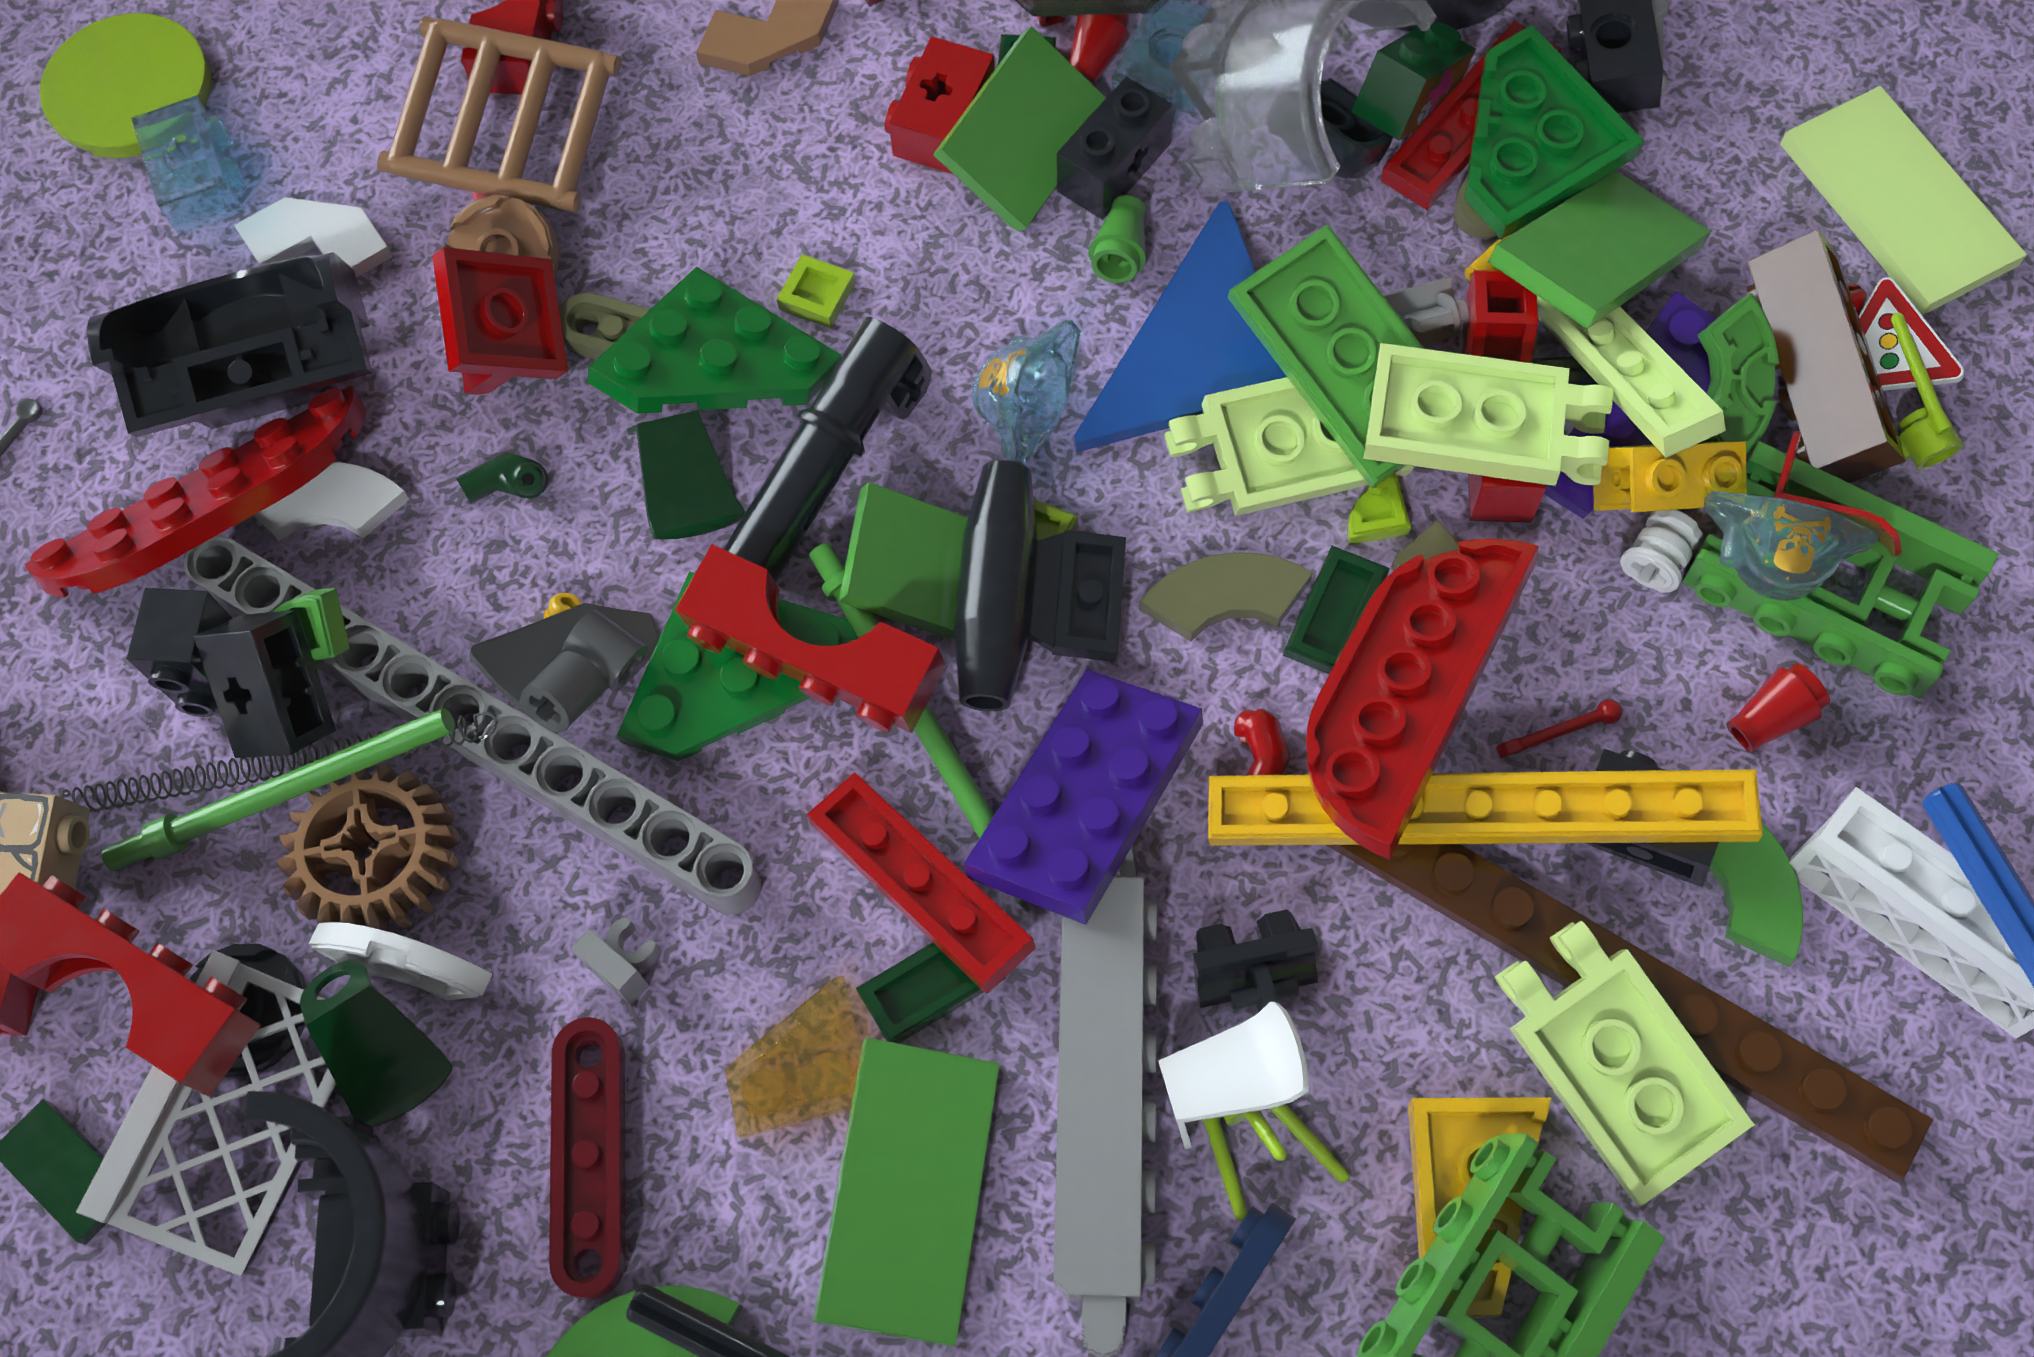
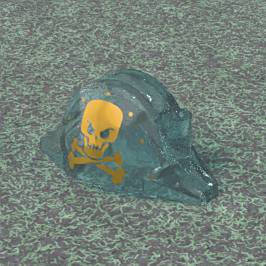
[972,320,1081,464]
[1704,491,1880,601]

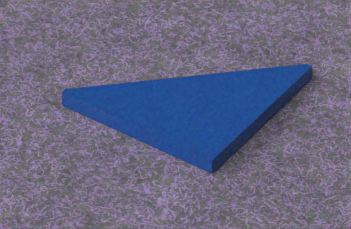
[1074,200,1287,452]

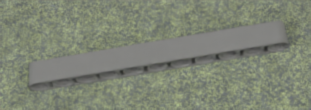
[184,535,761,915]

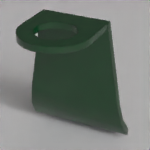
[627,410,745,540]
[300,959,453,1127]

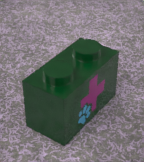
[1351,21,1476,140]

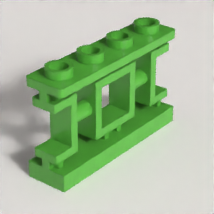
[1682,441,1999,699]
[1357,1133,1666,1357]

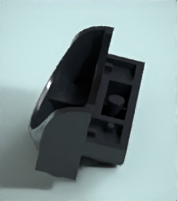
[87,252,373,437]

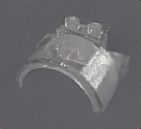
[1168,0,1437,194]

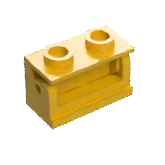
[1593,441,1747,512]

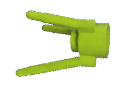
[1891,313,1965,470]
[1202,1104,1350,1222]

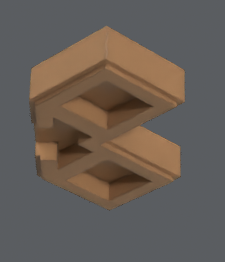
[696,0,838,76]

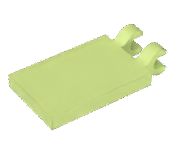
[1363,343,1613,486]
[1164,377,1414,516]
[1494,921,1755,1206]

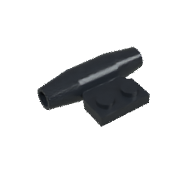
[954,460,1126,711]

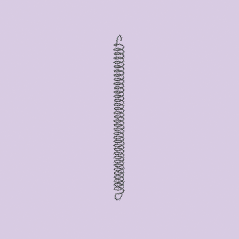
[59,712,498,812]

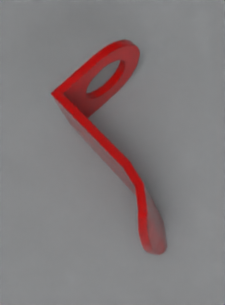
[1774,431,1902,558]

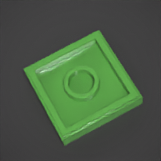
[839,482,968,638]

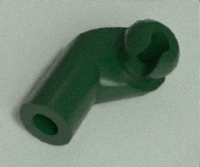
[456,452,548,504]

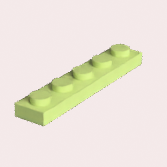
[1537,296,1726,458]

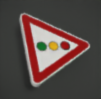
[1859,277,1964,391]

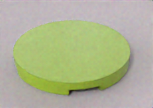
[40,13,211,158]

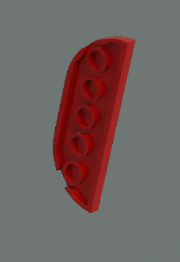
[25,385,366,598]
[1306,539,1539,860]

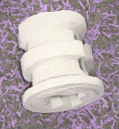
[1620,510,1703,593]

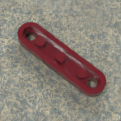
[549,1017,625,1300]

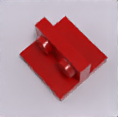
[432,247,569,395]

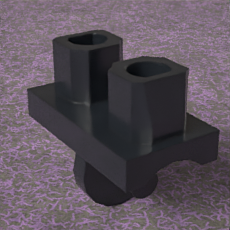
[1193,909,1318,1013]

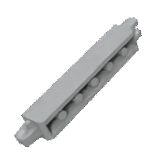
[1054,847,1157,1357]

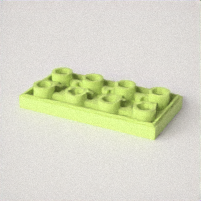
[1780,85,2027,316]

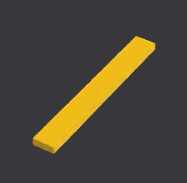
[1208,769,1763,846]

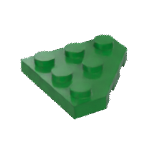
[1464,25,1645,240]
[587,266,842,414]
[617,572,858,761]

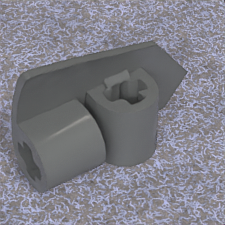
[470,603,659,732]

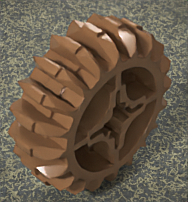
[277,764,461,932]

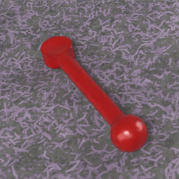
[1496,699,1622,759]

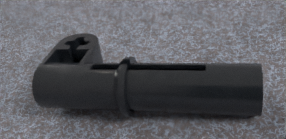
[723,316,932,582]

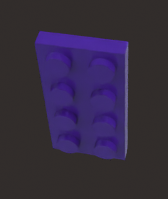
[964,669,1203,925]

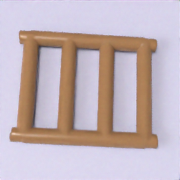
[377,16,622,212]

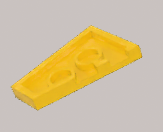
[1407,1098,1551,1318]

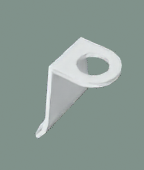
[1158,1002,1309,1150]

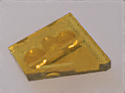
[724,975,861,1139]

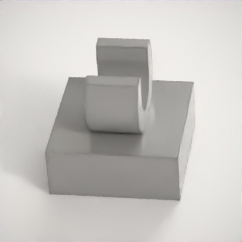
[570,916,661,1006]

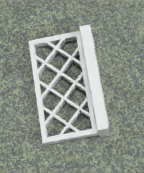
[1789,787,2034,1039]
[76,950,336,1277]

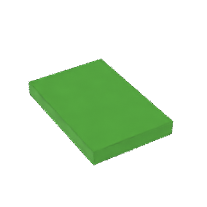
[933,26,1106,232]

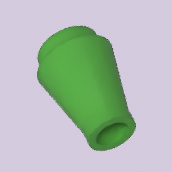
[1088,195,1146,283]

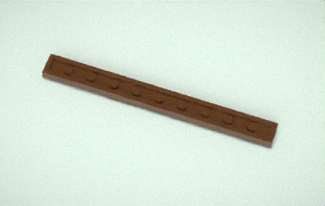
[1326,844,1933,1182]

